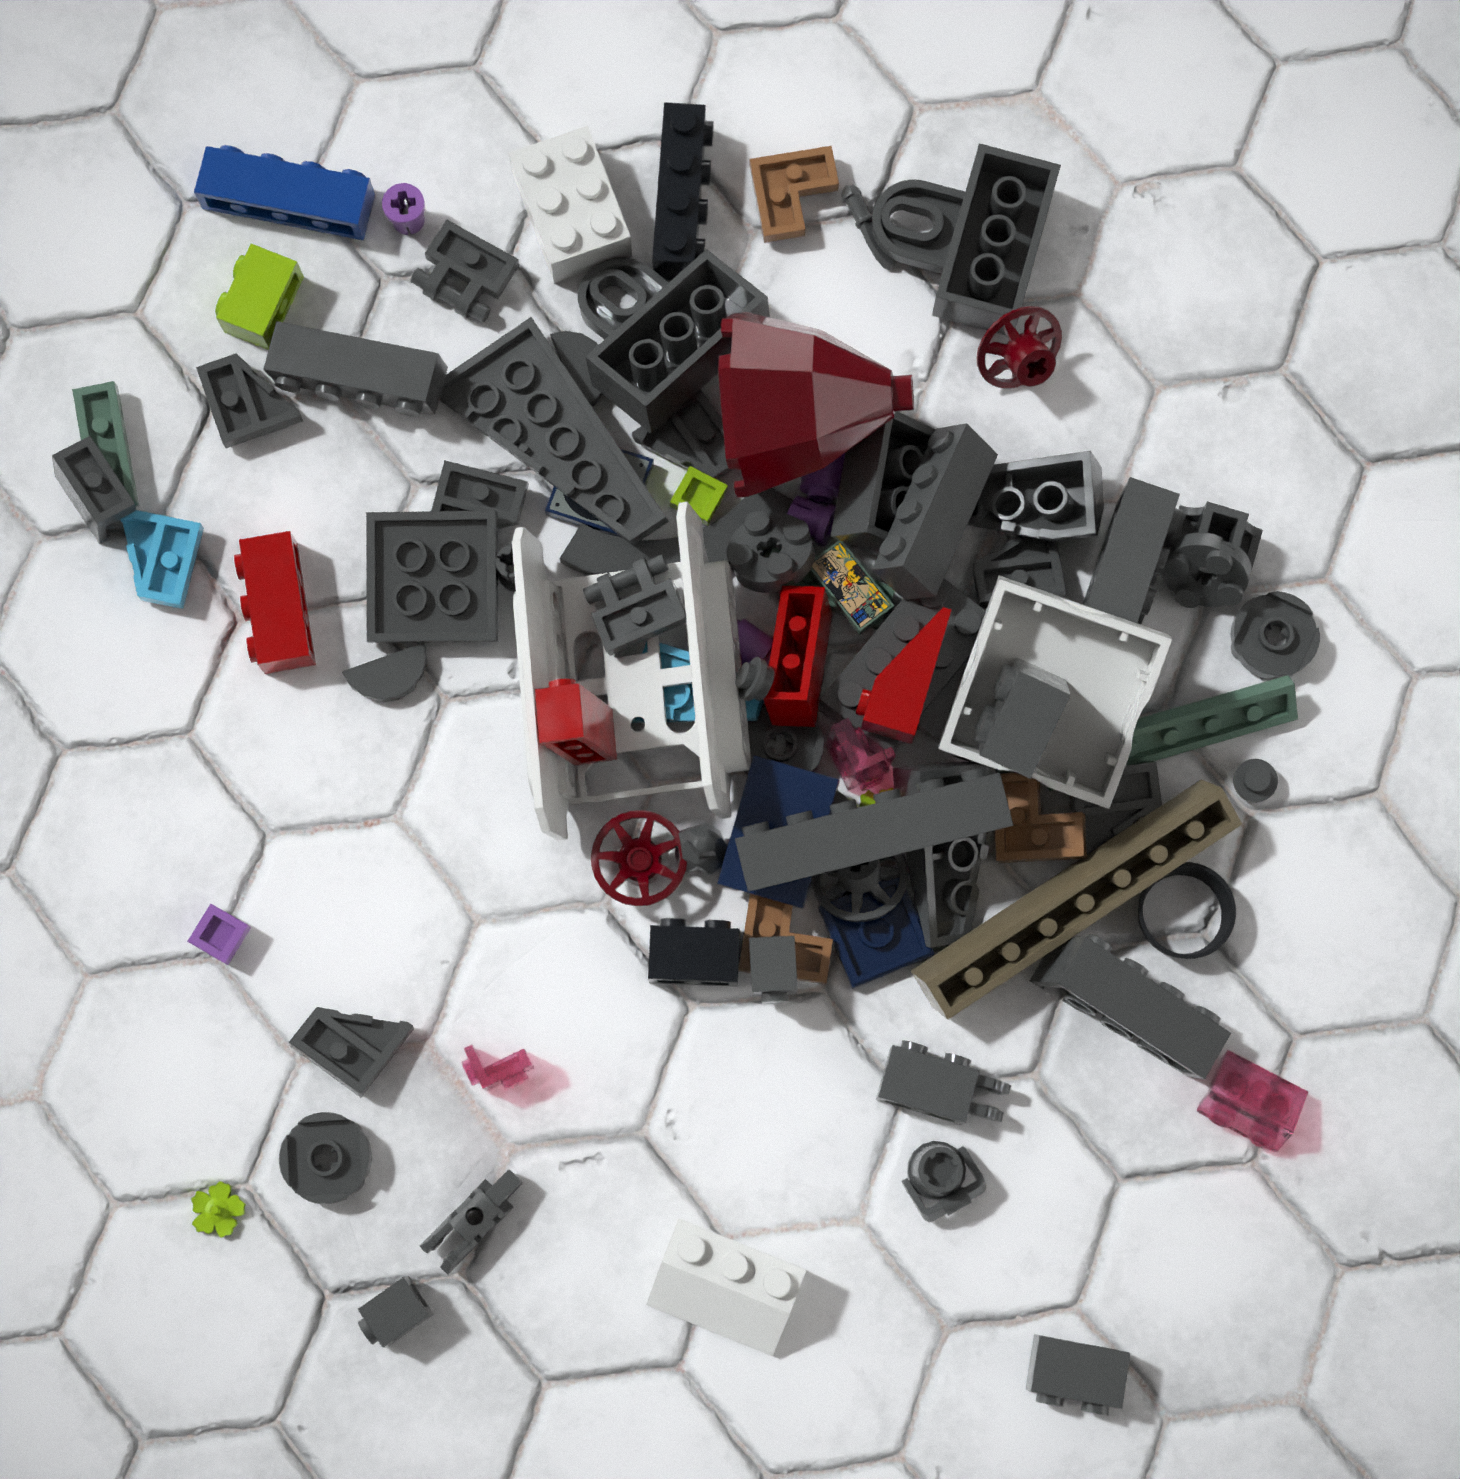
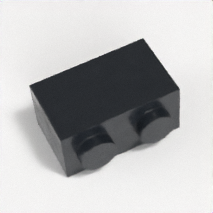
[648,918,740,987]

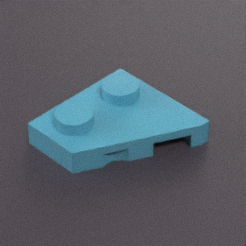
[120,510,204,609]

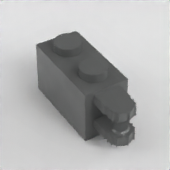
[876,1040,1011,1125]

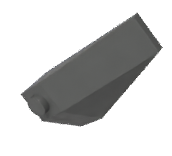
[967,451,1104,541]
[893,762,996,948]

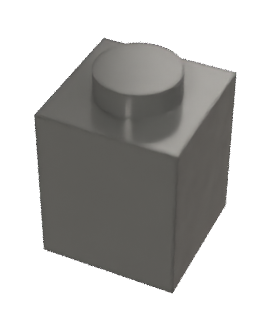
[749,936,798,1004]
[358,1277,434,1348]

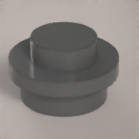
[735,657,774,701]
[1233,759,1278,803]

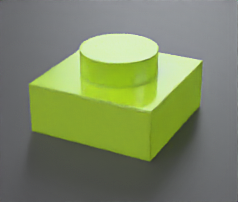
[670,466,728,526]

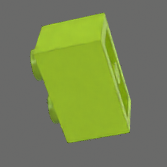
[215,244,304,350]

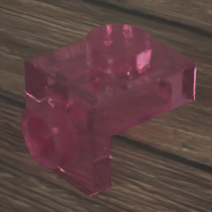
[461,1044,535,1091]

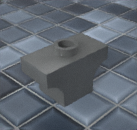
[1166,501,1263,570]

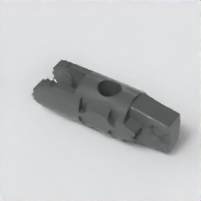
[419,1169,522,1275]

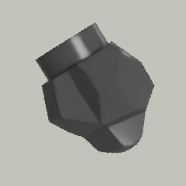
[675,822,728,875]

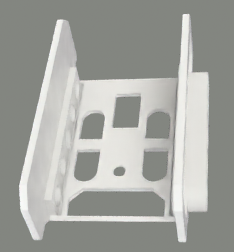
[512,502,751,840]

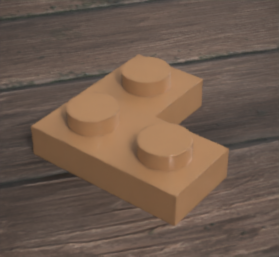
[749,145,839,243]
[995,773,1087,863]
[738,893,833,985]

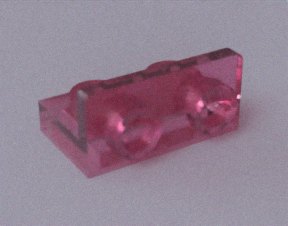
[825,718,896,791]
[1197,1050,1308,1152]

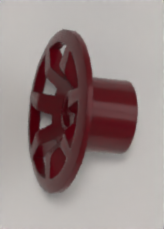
[977,306,1062,389]
[591,810,687,906]

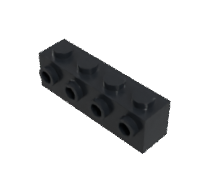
[652,102,714,281]

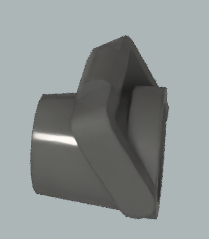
[901,1141,986,1222]

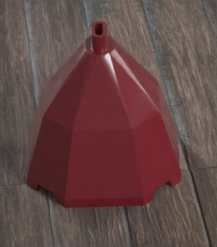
[718,312,915,498]

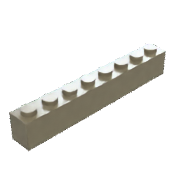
[911,779,1242,1020]

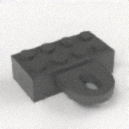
[872,143,1061,336]
[577,249,770,434]
[818,579,986,763]

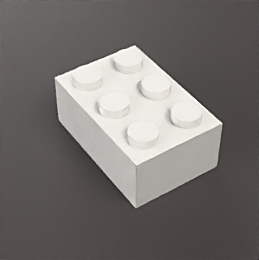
[508,125,633,284]

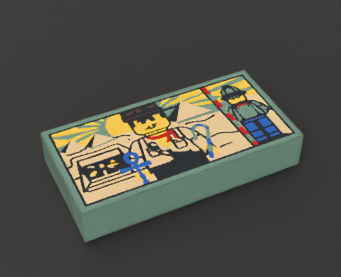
[809,541,894,635]

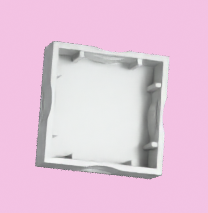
[939,576,1172,809]

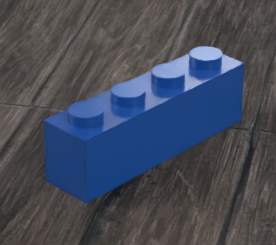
[194,145,375,241]

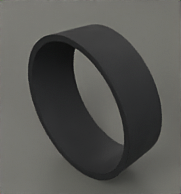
[1138,862,1236,959]

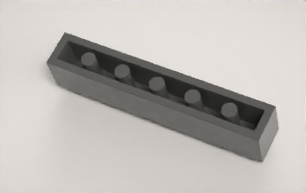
[735,766,1013,892]

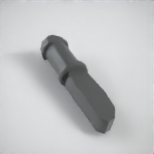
[841,185,896,270]

